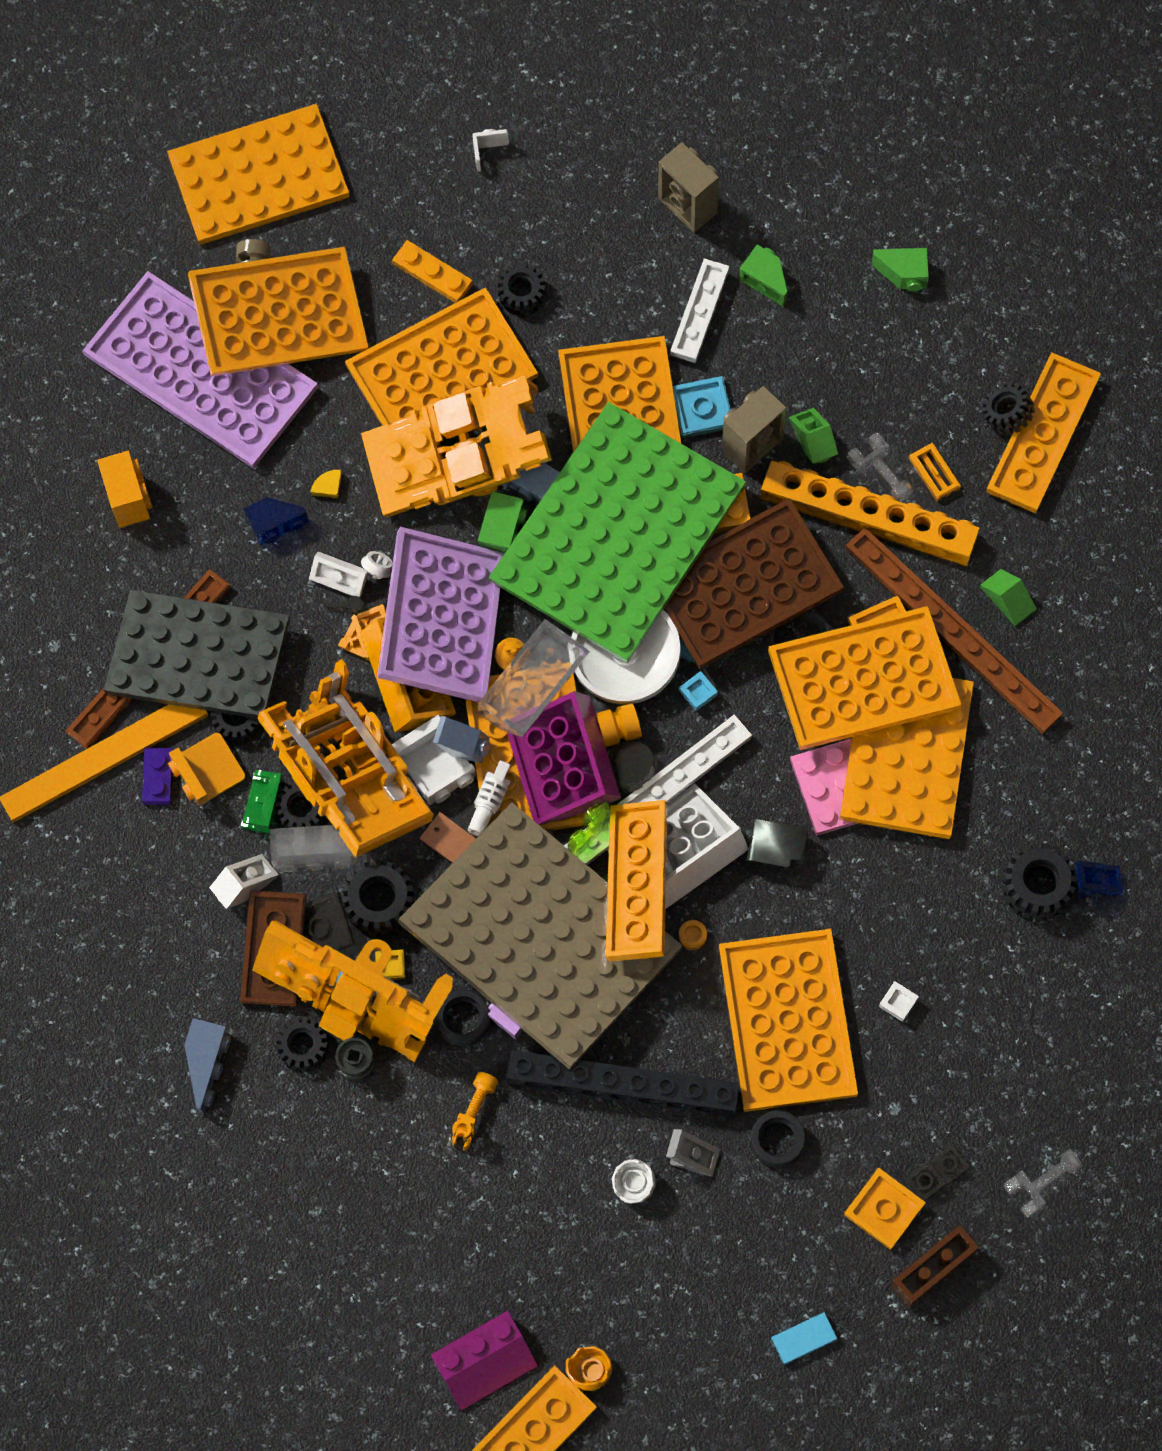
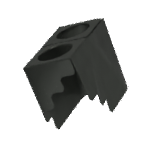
[746,819,808,874]

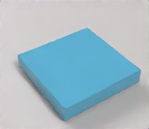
[672,376,731,439]

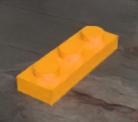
[392,240,473,303]

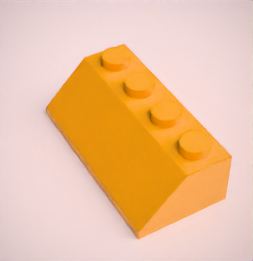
[360,617,456,732]

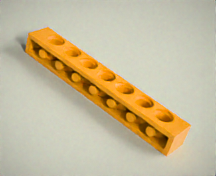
[760,461,979,566]

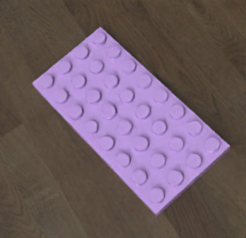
[82,271,318,469]

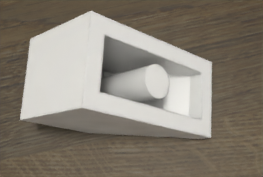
[210,854,279,909]

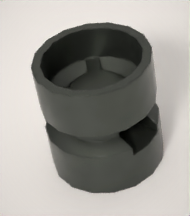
[335,1038,375,1082]

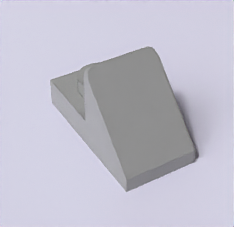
[666,1129,720,1176]

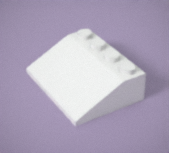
[607,784,749,909]

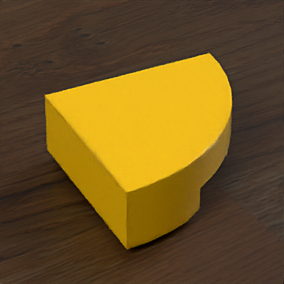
[311,470,342,498]

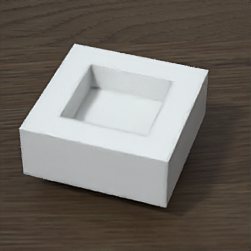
[879,981,919,1022]

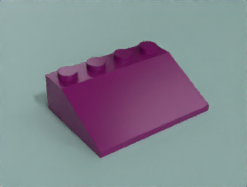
[505,691,621,826]

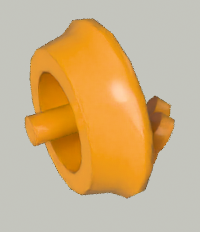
[495,638,528,672]

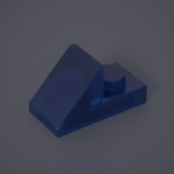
[1075,860,1123,899]

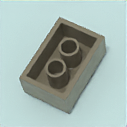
[658,142,719,233]
[722,386,786,474]

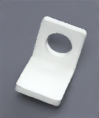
[472,129,509,172]

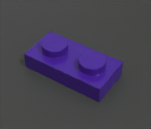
[142,748,173,805]

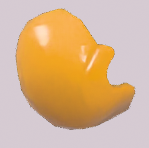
[566,1346,612,1391]

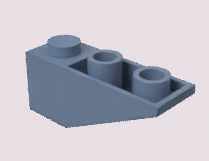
[184,1018,231,1114]

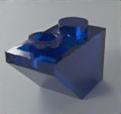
[243,497,309,546]

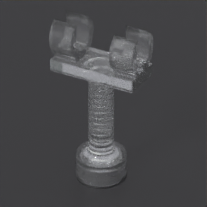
[847,432,914,502]
[1004,1149,1083,1218]

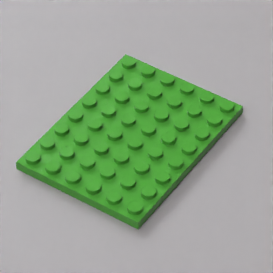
[488,402,746,663]

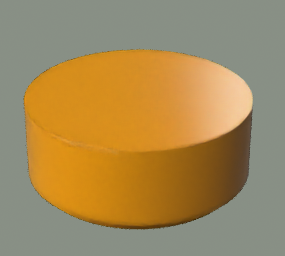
[679,920,707,950]

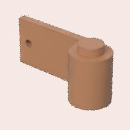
[420,812,476,863]

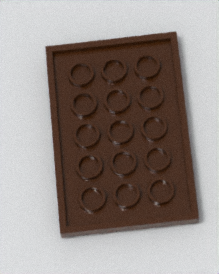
[664,498,844,670]

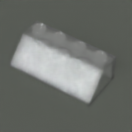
[478,619,590,738]

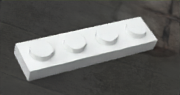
[670,259,729,363]

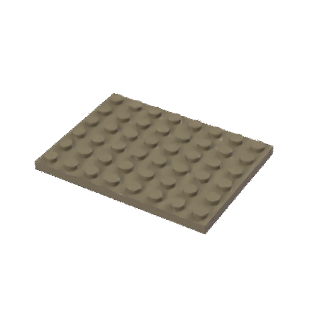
[398,802,682,1070]

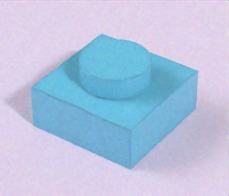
[679,671,718,711]

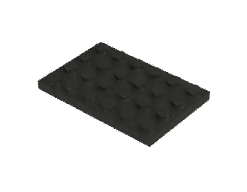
[104,590,290,719]

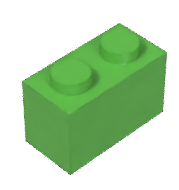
[478,492,528,554]

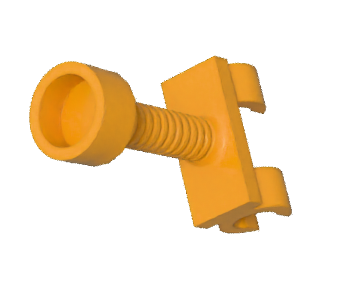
[452,1072,498,1151]

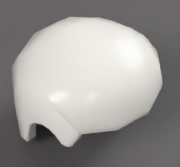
[612,1159,656,1204]

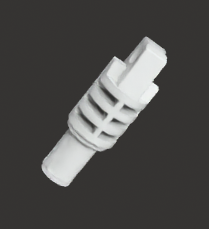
[468,760,511,836]

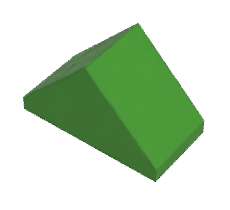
[980,569,1037,627]

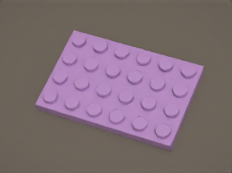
[377,527,504,703]

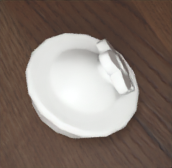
[361,551,393,579]

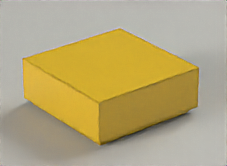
[375,950,405,980]

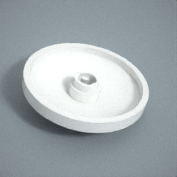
[570,610,681,704]

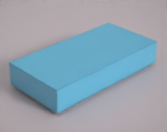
[771,1312,837,1365]

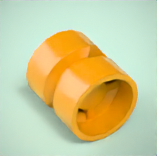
[595,703,642,747]

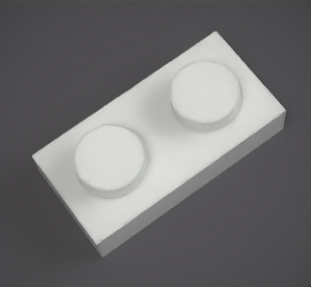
[309,552,368,598]

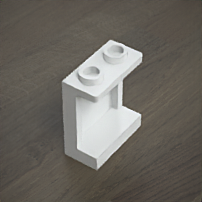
[392,715,476,805]

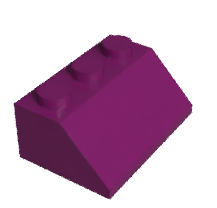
[431,1311,538,1411]

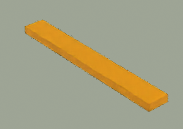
[0,704,209,823]

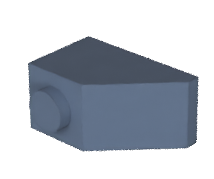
[433,716,490,764]

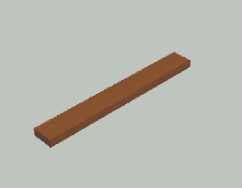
[65,569,231,749]

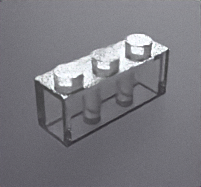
[270,825,358,872]

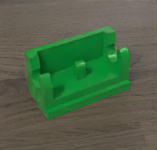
[241,770,284,834]

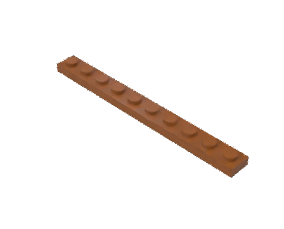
[845,528,1063,735]

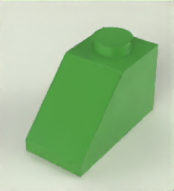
[739,245,787,307]
[872,248,929,292]
[789,408,838,463]

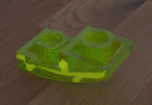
[568,802,609,857]

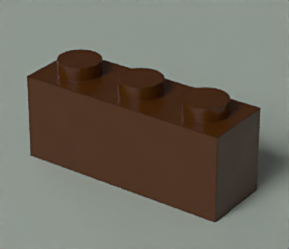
[891,1225,979,1309]

